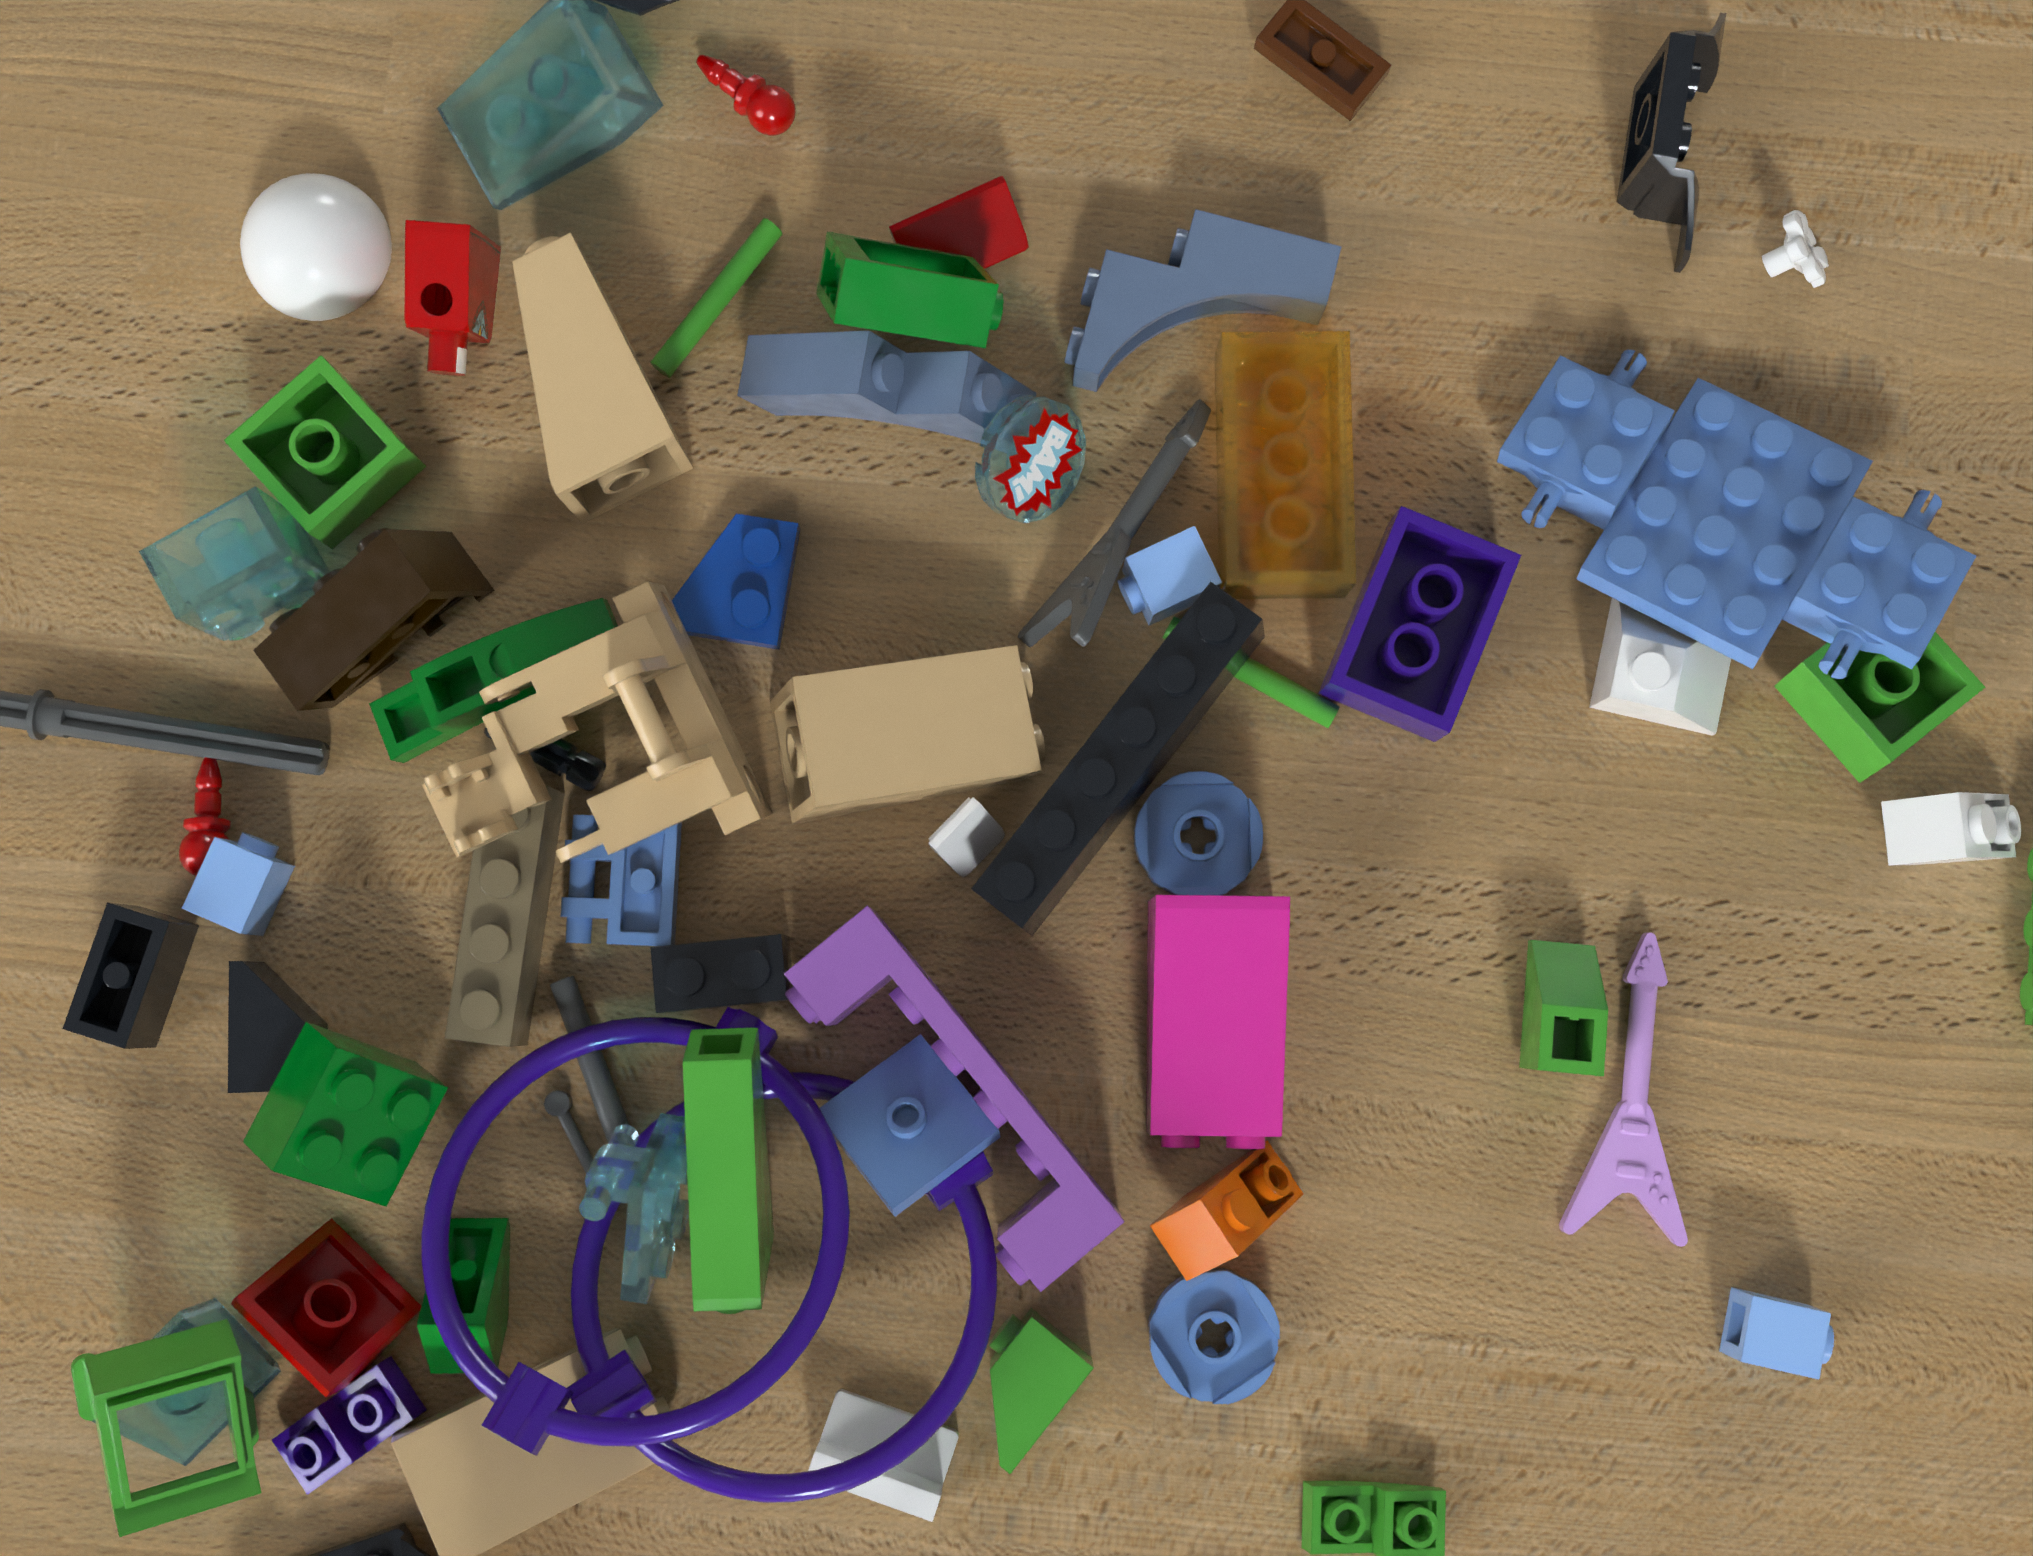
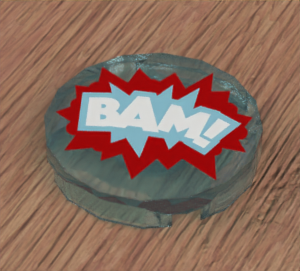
[975,395,1086,523]

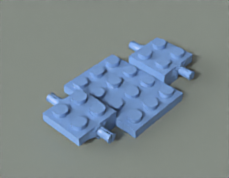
[1497,349,1976,679]

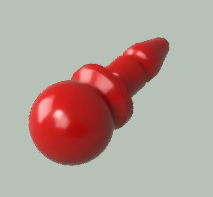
[696,55,796,136]
[179,757,231,876]

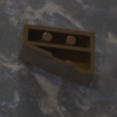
[253,528,495,711]

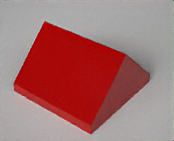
[231,1218,421,1398]

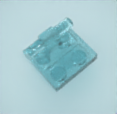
[579,1113,689,1304]

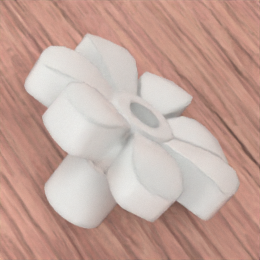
[1762,210,1829,288]

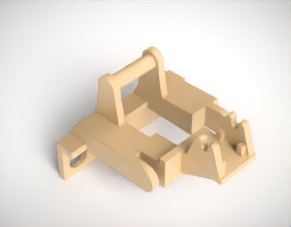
[422,581,773,863]

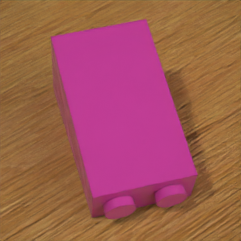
[1146,895,1290,1149]

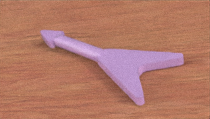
[1559,932,1688,1247]

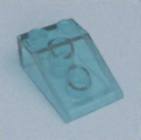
[437,0,664,210]

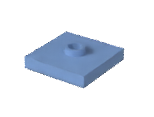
[820,1034,1001,1217]

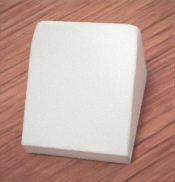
[928,797,1005,877]

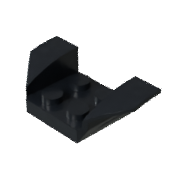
[1616,13,1727,273]

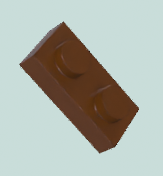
[1254,0,1391,121]

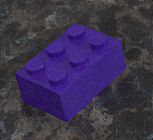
[1318,506,1522,742]

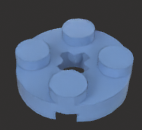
[1134,771,1263,896]
[1148,1268,1280,1404]

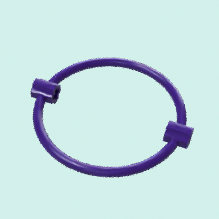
[421,1007,850,1456]
[567,1072,997,1503]

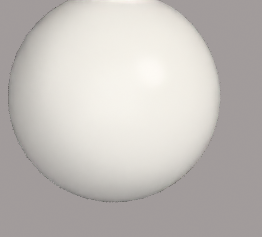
[240,173,392,321]

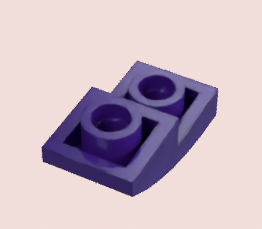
[272,1356,427,1495]

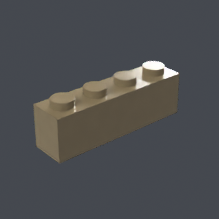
[445,786,565,1047]

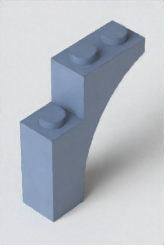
[1065,209,1342,392]
[737,331,1037,453]

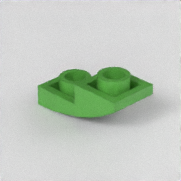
[1301,1481,1446,1556]

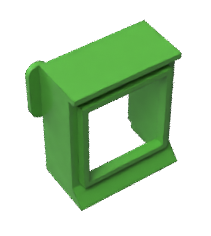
[71,1319,262,1537]

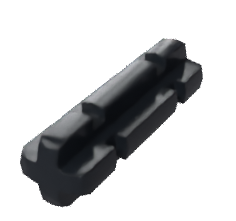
[484,728,606,791]

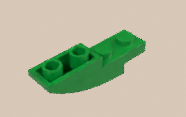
[369,598,618,763]

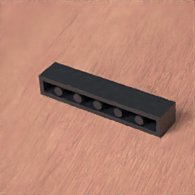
[971,582,1265,936]

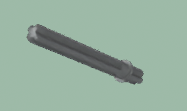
[0,689,330,776]

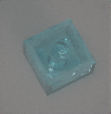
[139,486,330,641]

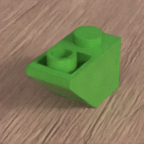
[1519,940,1608,1077]

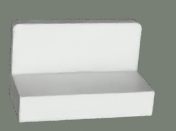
[808,1389,959,1522]

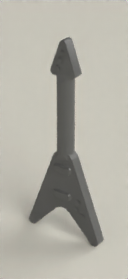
[1018,399,1211,647]

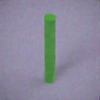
[650,218,783,378]
[1162,616,1340,728]

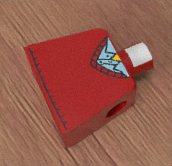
[404,220,501,376]

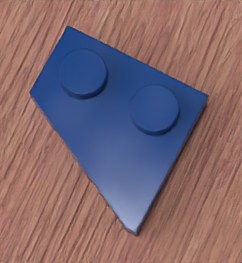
[672,513,800,650]

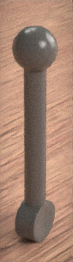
[544,1090,603,1193]

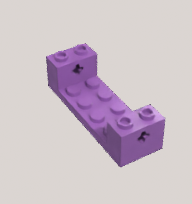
[784,905,1125,1292]

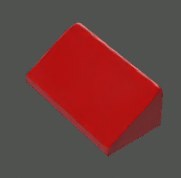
[889,176,1029,269]

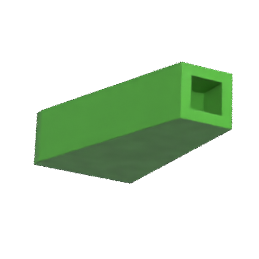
[683,1028,774,1314]

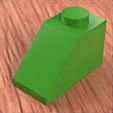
[988,1308,1094,1474]

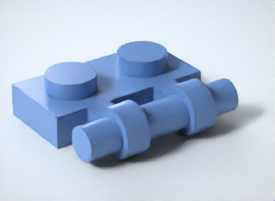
[560,815,682,946]

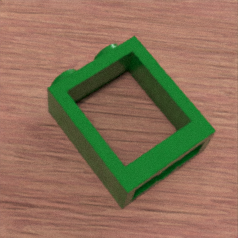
[816,231,1004,348]

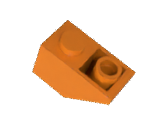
[1150,1140,1304,1281]

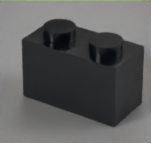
[62,902,199,1049]
[650,934,793,1013]

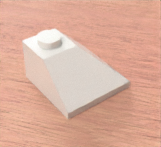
[1589,598,1731,735]

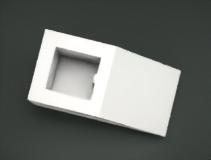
[1881,792,2021,866]

